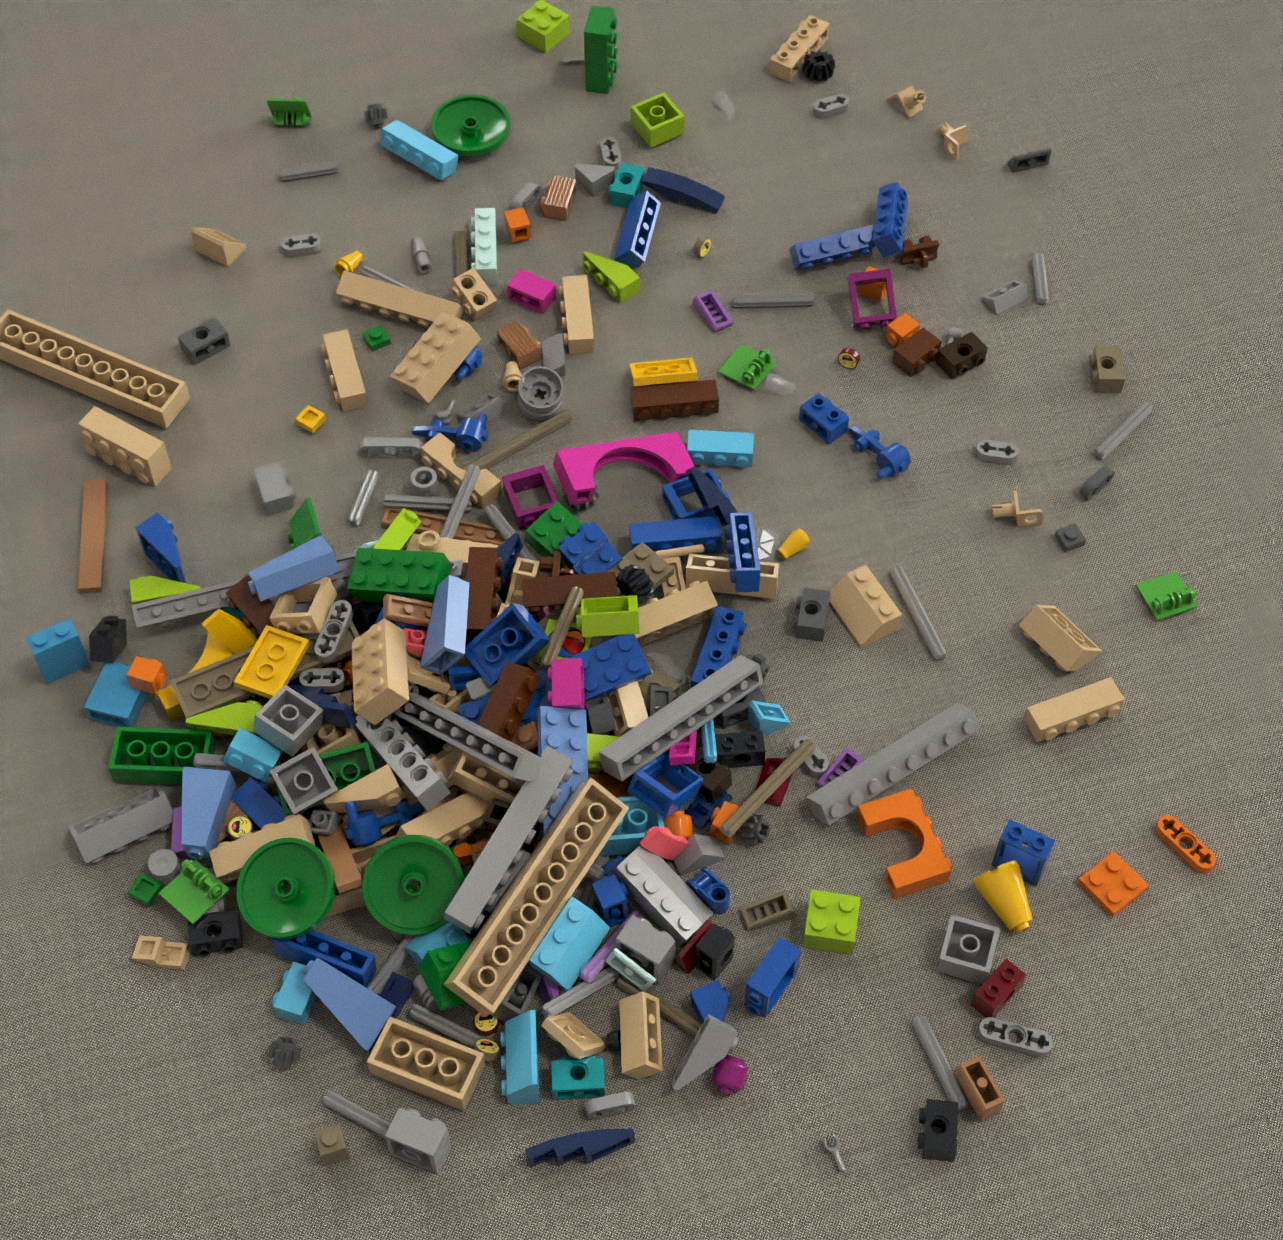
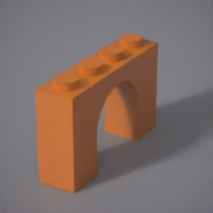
[856,788,952,899]

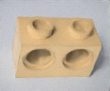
[451,268,497,321]

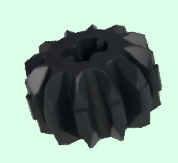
[802,50,836,82]
[616,564,655,604]

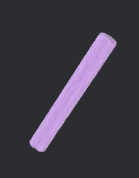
[579,911,644,983]

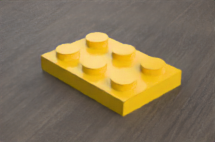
[629,358,698,387]
[234,625,310,699]

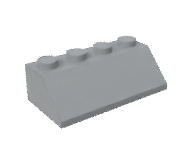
[68,785,173,863]
[610,845,714,947]

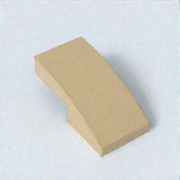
[132,936,191,971]

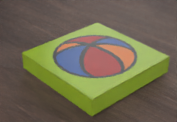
[538,619,593,662]

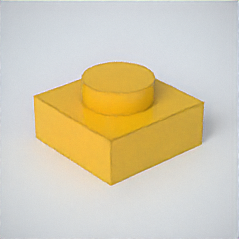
[295,405,326,433]

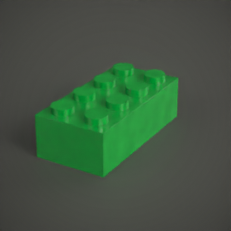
[584,5,618,94]
[525,501,583,569]
[347,548,452,603]
[108,727,216,785]

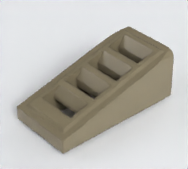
[740,889,797,931]

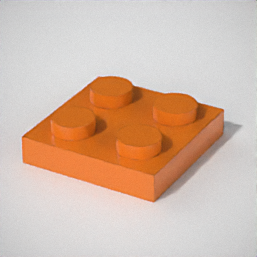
[1077,851,1149,918]

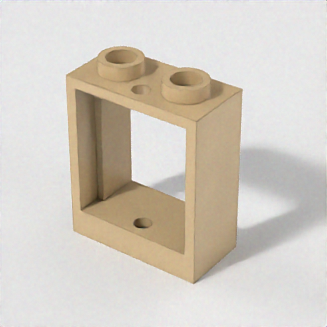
[269,577,337,634]

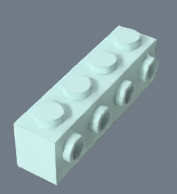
[471,208,498,286]

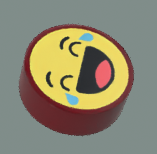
[838,348,860,369]
[473,1012,499,1036]

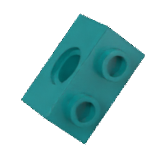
[608,163,645,208]
[551,1056,605,1100]

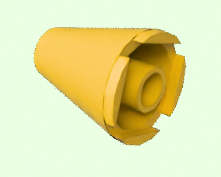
[973,860,1033,933]

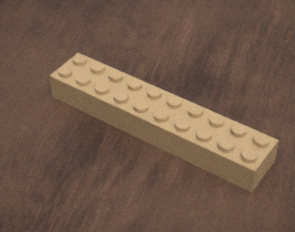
[0,309,190,429]
[444,778,629,1015]

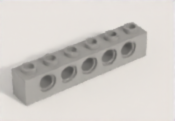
[355,715,451,812]

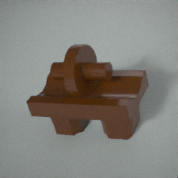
[901,235,939,269]
[539,551,576,577]

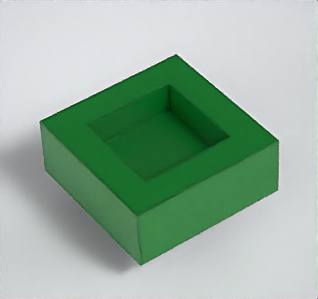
[362,325,391,352]
[127,872,164,907]

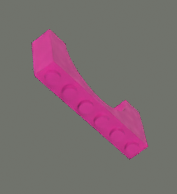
[553,432,695,505]

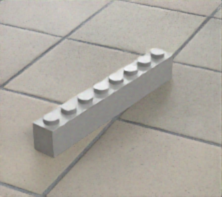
[599,655,763,781]
[393,691,543,782]
[806,703,980,825]
[444,745,574,934]

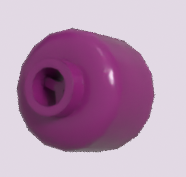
[711,1055,748,1095]

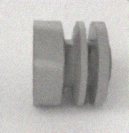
[517,366,564,422]

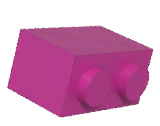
[507,269,556,314]
[548,658,585,710]

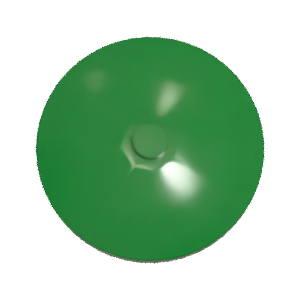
[431,94,510,156]
[362,835,464,935]
[236,838,336,939]

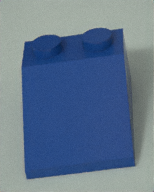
[135,512,186,583]
[465,603,550,687]

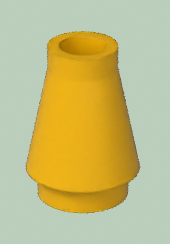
[334,250,363,277]
[777,528,810,560]

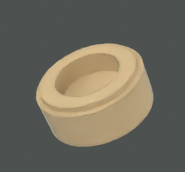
[417,530,441,552]

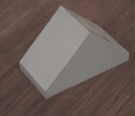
[575,164,615,196]
[673,834,725,876]

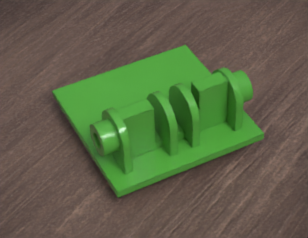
[266,97,312,127]
[718,344,776,390]
[1136,571,1198,621]
[158,859,230,924]

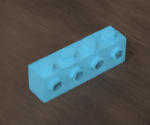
[380,120,458,180]

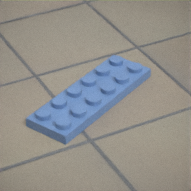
[537,706,588,840]

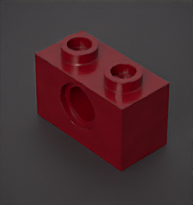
[971,959,1026,1018]

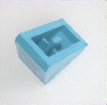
[747,701,791,737]

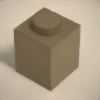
[314,1123,350,1167]

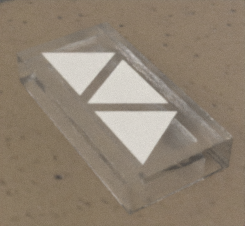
[756,526,781,563]

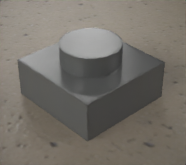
[1055,523,1086,552]

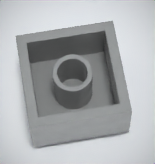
[254,685,324,757]
[270,747,338,815]
[616,915,675,985]
[936,915,1000,984]
[385,1108,451,1174]

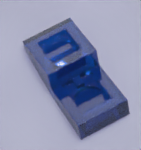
[684,790,733,830]
[377,971,414,1019]

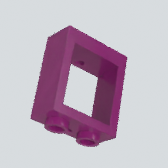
[847,269,897,330]
[502,465,559,530]

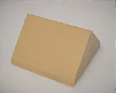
[191,227,247,267]

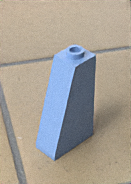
[247,535,340,601]
[420,575,470,675]
[181,767,236,860]
[303,958,397,1051]

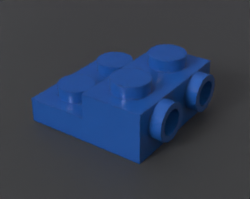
[558,522,623,575]

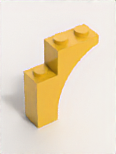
[157,630,235,722]

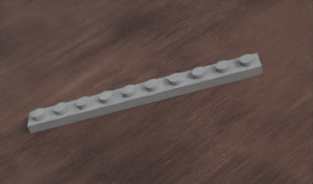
[131,551,357,628]

